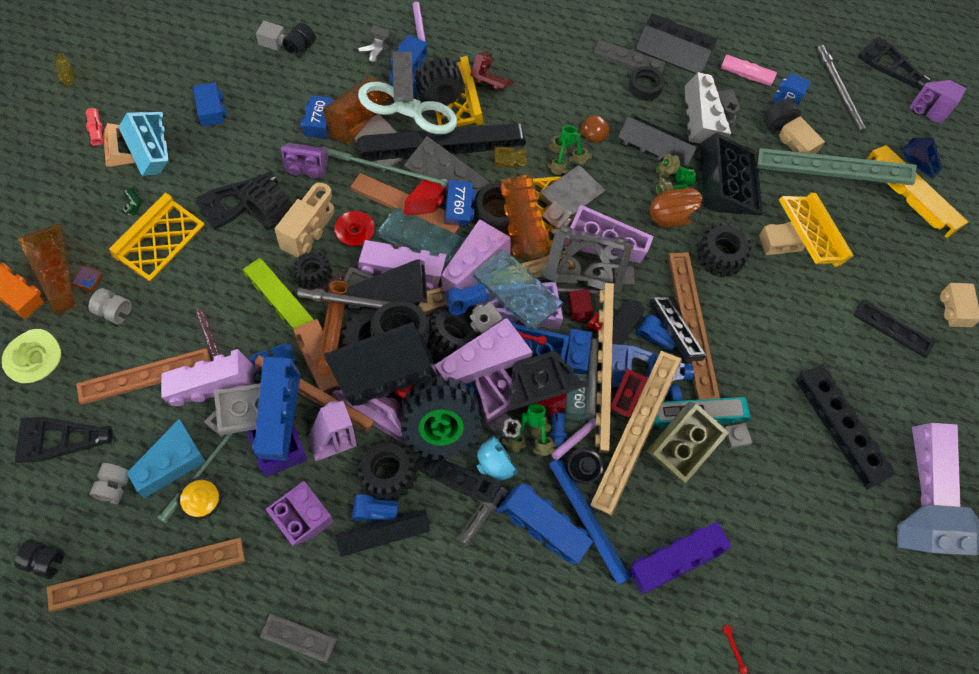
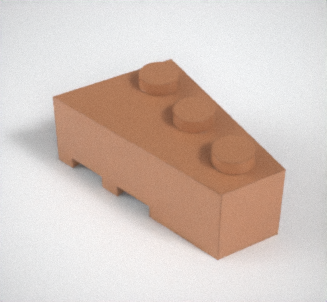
[293,319,341,396]

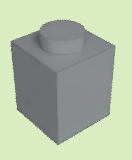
[256,21,286,51]

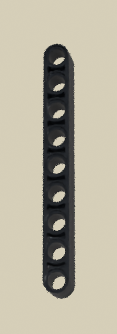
[357,123,526,161]

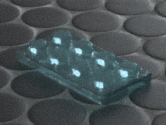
[377,208,466,267]
[473,248,563,332]

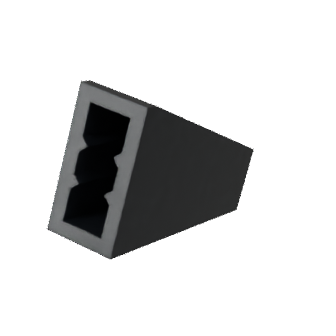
[345,259,428,309]

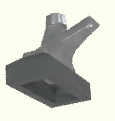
[358,25,398,63]

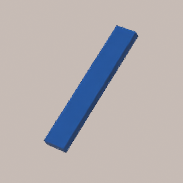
[550,460,631,584]

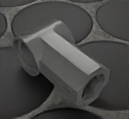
[486,413,521,440]

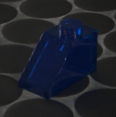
[903,137,943,179]

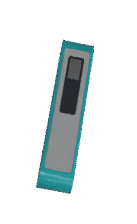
[651,397,751,429]

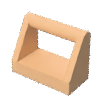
[103,123,135,167]

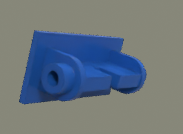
[249,343,296,375]

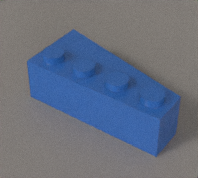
[252,357,301,461]
[496,483,593,565]

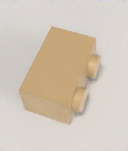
[779,116,825,154]
[759,222,805,255]
[940,283,979,327]

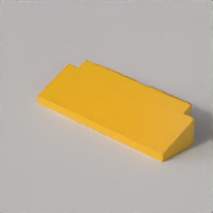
[866,145,968,238]

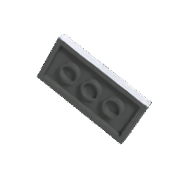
[404,136,489,207]

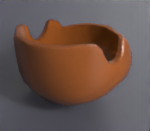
[580,115,609,143]

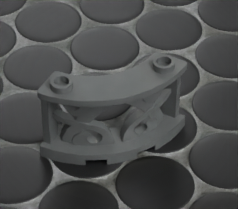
[540,226,634,293]

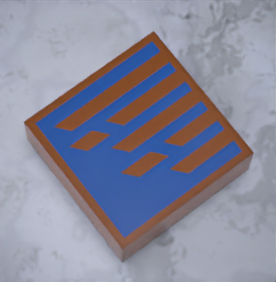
[72,266,103,292]

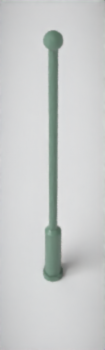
[322,146,448,187]
[157,433,233,524]

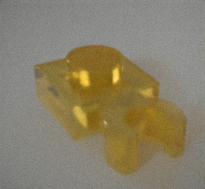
[54,54,74,87]
[494,147,527,167]

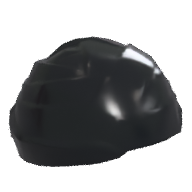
[566,448,603,484]

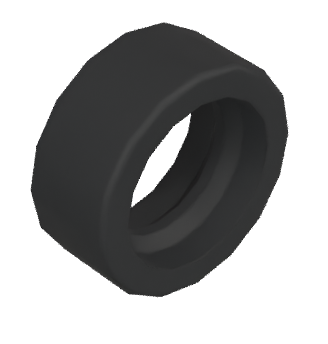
[629,66,665,101]
[763,98,801,132]

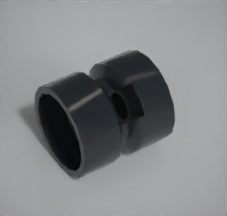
[282,22,316,58]
[15,539,65,579]

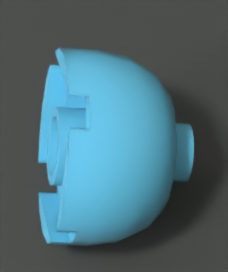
[477,435,519,481]

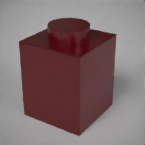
[567,289,594,323]

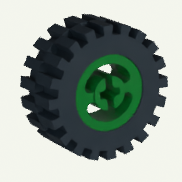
[401,376,481,460]

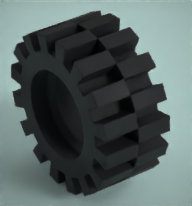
[292,251,333,290]

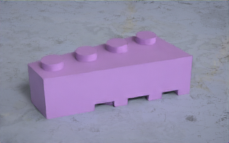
[563,205,654,263]
[434,318,533,384]

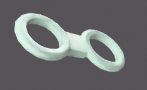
[358,82,457,134]

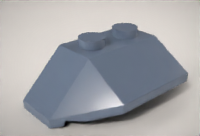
[897,505,979,555]

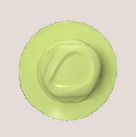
[2,329,61,384]

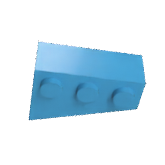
[127,419,205,498]

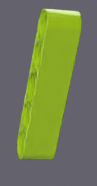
[242,258,314,333]

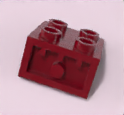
[470,51,513,90]

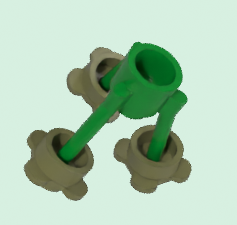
[547,125,592,175]
[656,153,696,195]
[501,404,556,456]

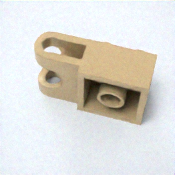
[275,183,334,258]

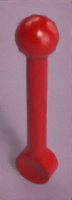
[518,332,546,346]
[723,625,748,674]

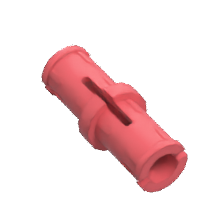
[85,108,104,146]

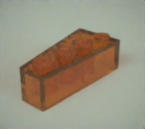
[323,76,390,144]
[501,174,551,259]
[18,223,76,315]

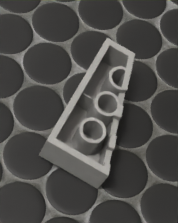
[684,72,731,144]

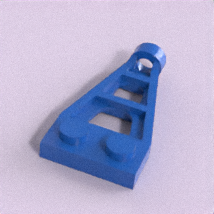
[611,344,694,387]

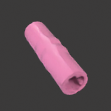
[720,54,777,87]

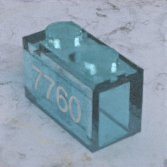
[564,373,596,421]

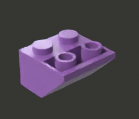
[909,80,967,124]
[281,143,329,178]
[266,481,333,546]

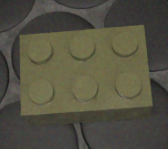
[647,402,729,483]

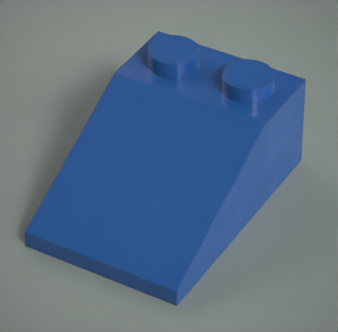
[511,323,569,368]

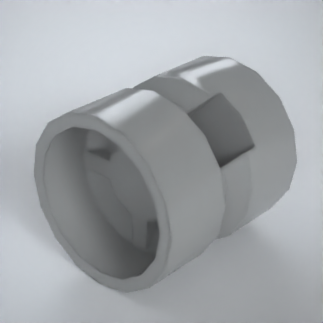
[88,288,132,325]
[89,463,129,504]

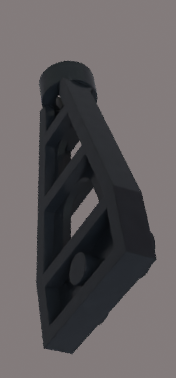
[858,36,931,91]
[195,171,279,230]
[15,417,113,463]

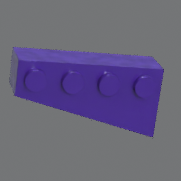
[629,521,732,595]

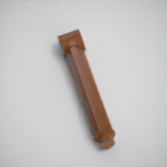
[316,280,349,375]

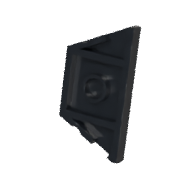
[509,351,588,412]

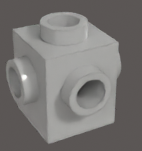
[470,301,504,334]

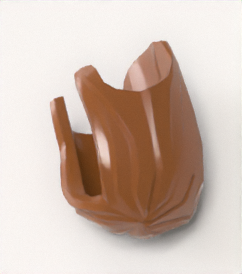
[649,188,702,228]

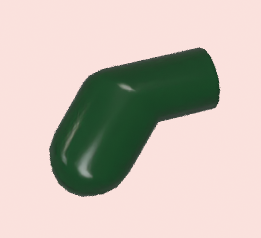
[123,188,141,215]

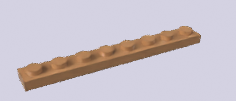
[668,252,720,400]
[47,537,246,612]

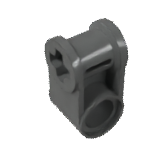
[717,89,740,124]

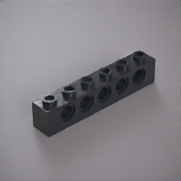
[795,364,896,490]

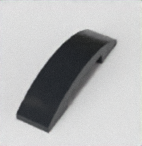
[416,454,503,503]

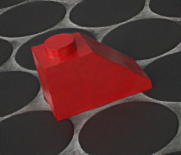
[404,179,446,215]

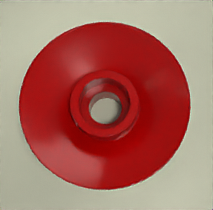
[334,211,375,246]

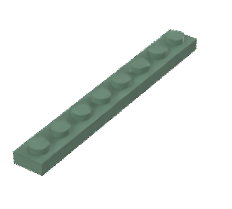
[757,148,916,185]

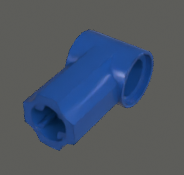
[445,283,489,315]
[636,315,675,353]
[351,495,399,522]

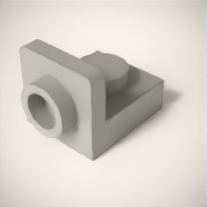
[542,201,573,229]

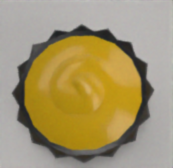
[176,476,223,521]

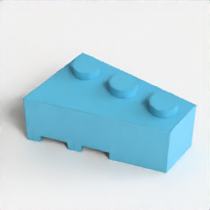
[119,112,168,176]

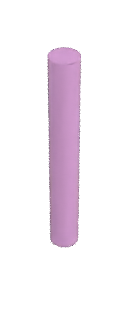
[412,2,426,42]
[551,417,596,460]

